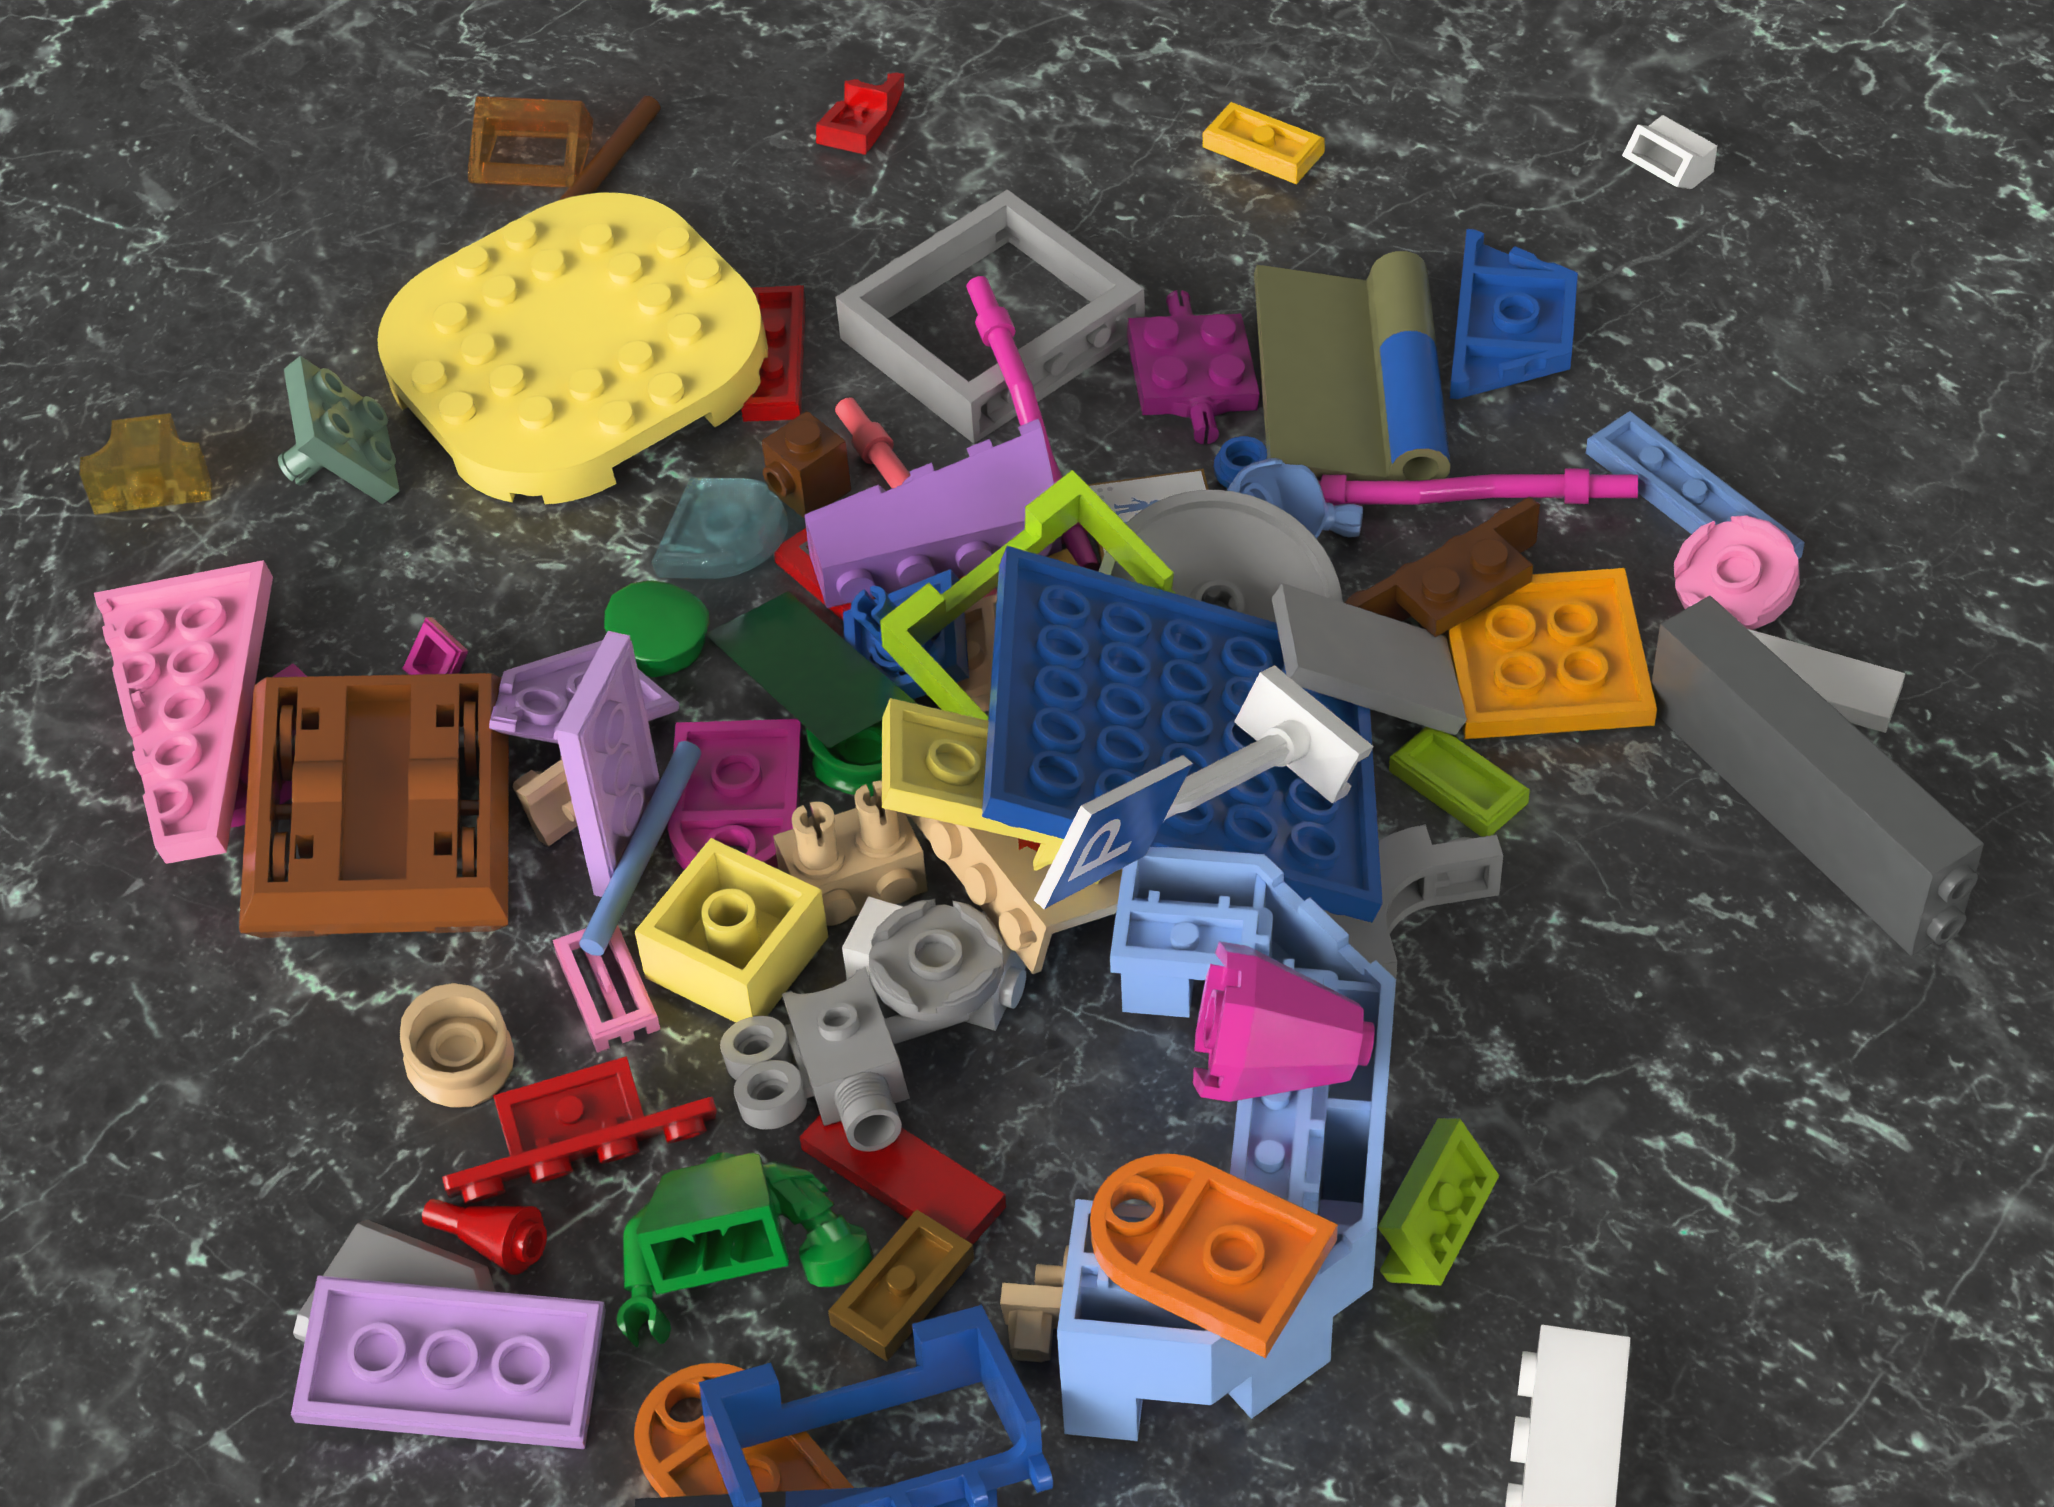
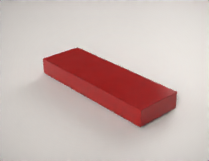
[741,285,806,422]
[799,1115,1006,1244]

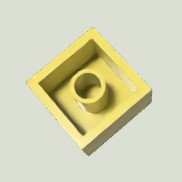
[635,838,828,1022]

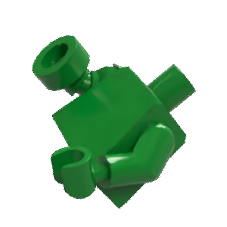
[616,1152,874,1347]

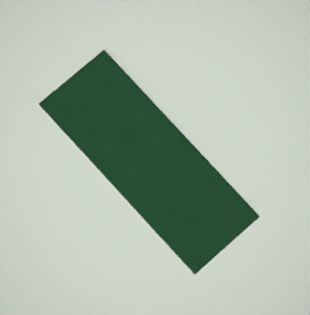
[706,591,916,748]

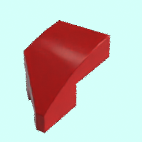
[816,72,904,155]

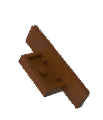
[1344,497,1540,638]

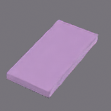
[555,631,660,897]
[291,1276,606,1449]

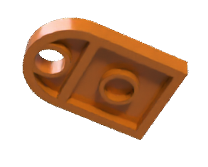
[1090,1154,1338,1358]
[634,1363,854,1497]

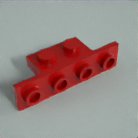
[442,1056,717,1204]

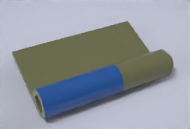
[1254,251,1451,481]

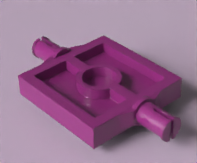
[1127,290,1260,444]

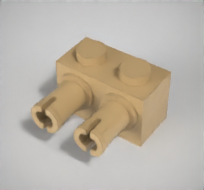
[773,781,927,926]

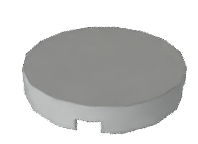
[869,899,1004,1022]

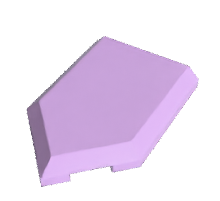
[489,640,680,744]

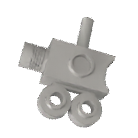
[720,967,970,1151]

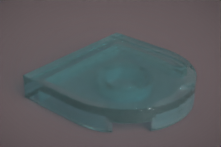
[651,478,788,579]

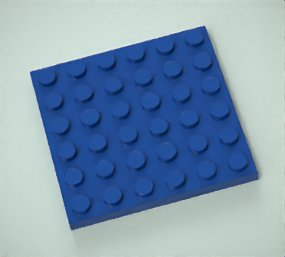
[982,546,1383,923]

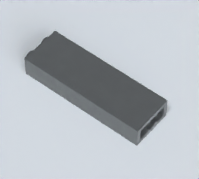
[1651,595,1984,956]

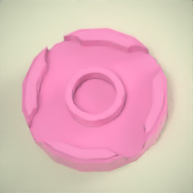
[1674,515,1800,630]

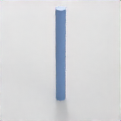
[579,741,701,956]

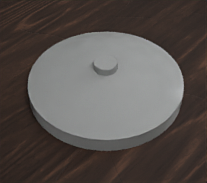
[1099,490,1343,622]

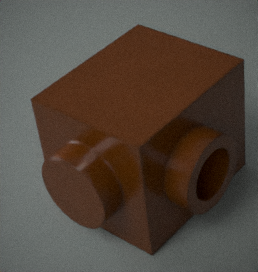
[762,411,851,519]

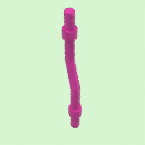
[966,276,1100,571]
[1318,468,1638,506]

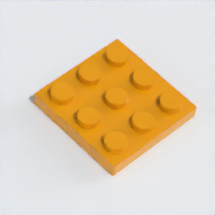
[1445,568,1657,739]

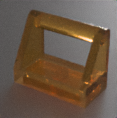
[468,96,593,188]

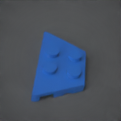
[1450,229,1578,399]

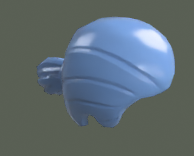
[1227,458,1363,539]

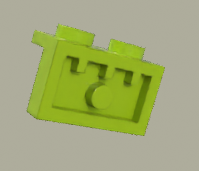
[1378,1118,1499,1285]

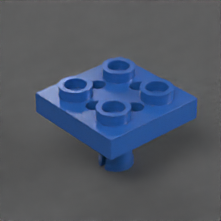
[843,569,969,700]

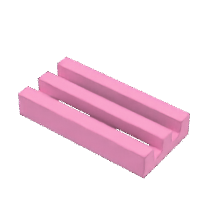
[553,925,660,1053]

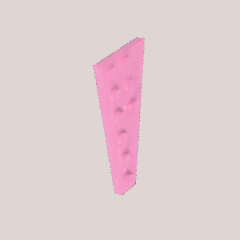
[94,560,273,864]

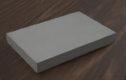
[1272,583,1467,735]

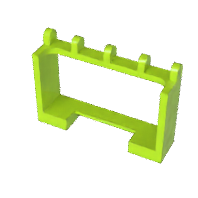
[880,470,1176,720]

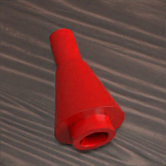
[422,1198,547,1275]

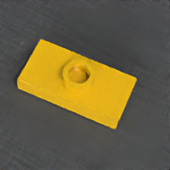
[1203,102,1325,184]

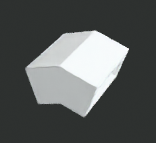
[1622,115,1717,189]

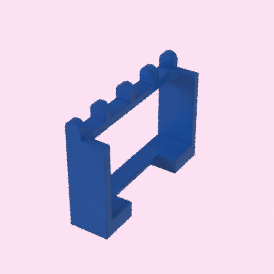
[699,1305,1053,1507]

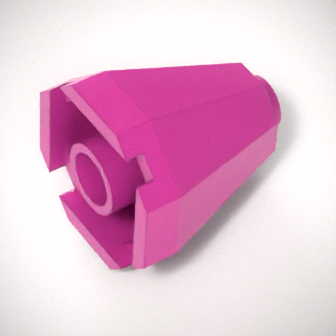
[1193,941,1374,1102]

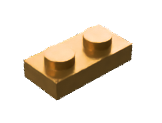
[828,1209,974,1362]

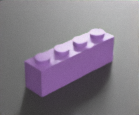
[804,418,1062,608]

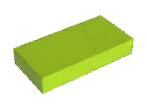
[1389,727,1530,837]

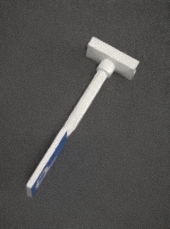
[1034,665,1374,909]

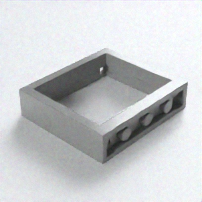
[835,189,1145,444]

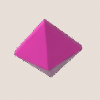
[402,617,469,675]

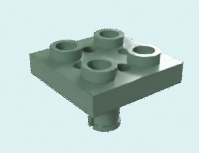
[278,356,400,504]

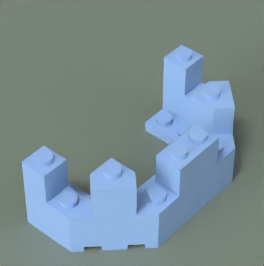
[1057,847,1396,1441]

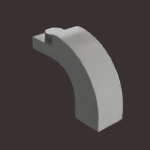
[1324,824,1503,989]

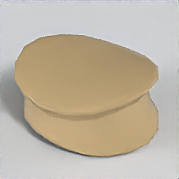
[400,983,514,1108]

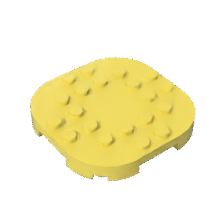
[377,193,768,505]

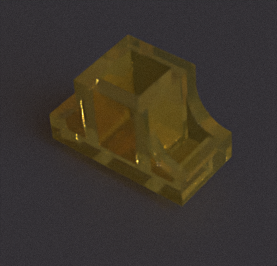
[79,413,212,515]

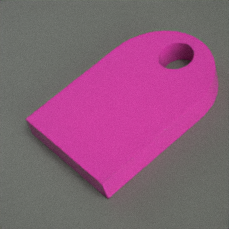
[668,719,803,870]

